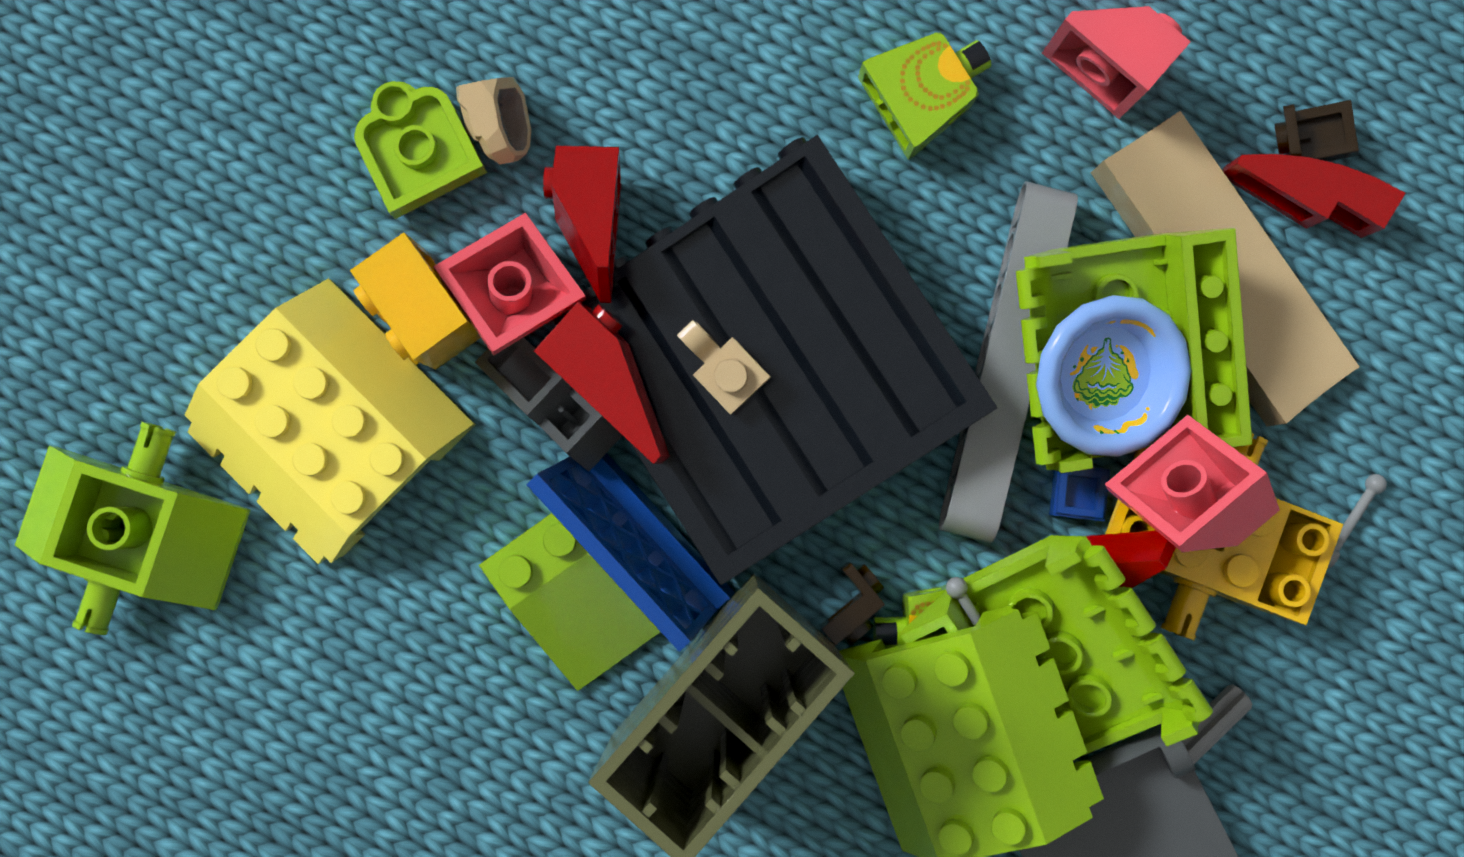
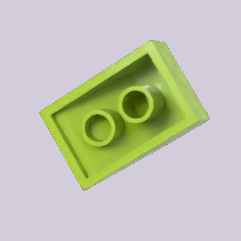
[479,513,660,691]

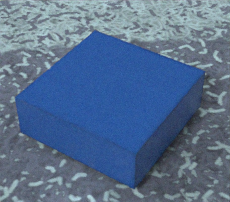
[1049,467,1110,521]

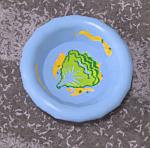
[1036,295,1191,457]

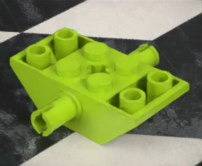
[15,421,251,635]

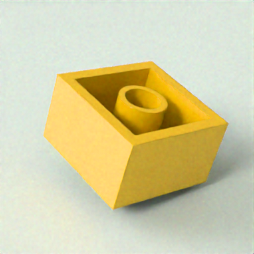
[350,232,481,370]

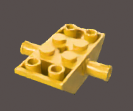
[1105,433,1343,641]

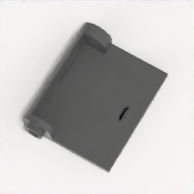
[1017,724,1238,857]

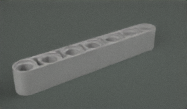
[939,181,1078,543]

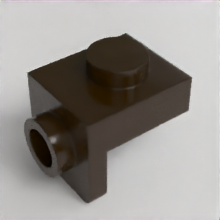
[1274,100,1359,161]
[819,562,885,646]

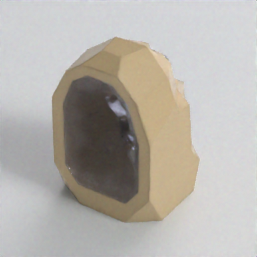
[456,77,531,165]

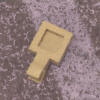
[677,320,771,415]

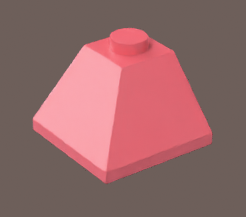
[433,213,586,355]
[1105,415,1280,552]

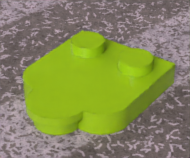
[354,81,487,219]

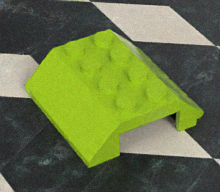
[1016,228,1252,473]
[900,535,1213,757]
[839,604,1104,857]

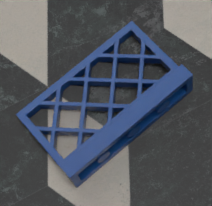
[526,453,735,652]

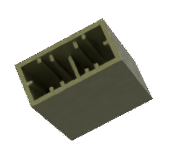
[588,573,855,857]

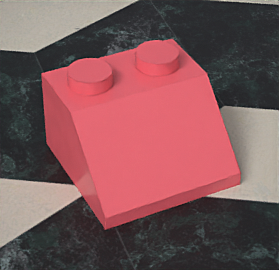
[1042,6,1191,119]

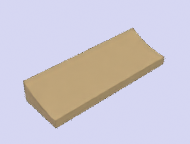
[1090,111,1360,426]

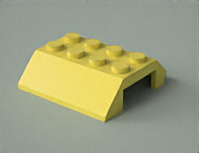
[185,278,476,564]

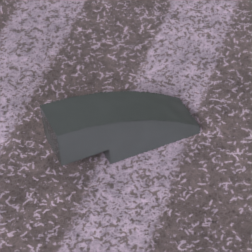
[475,338,623,472]

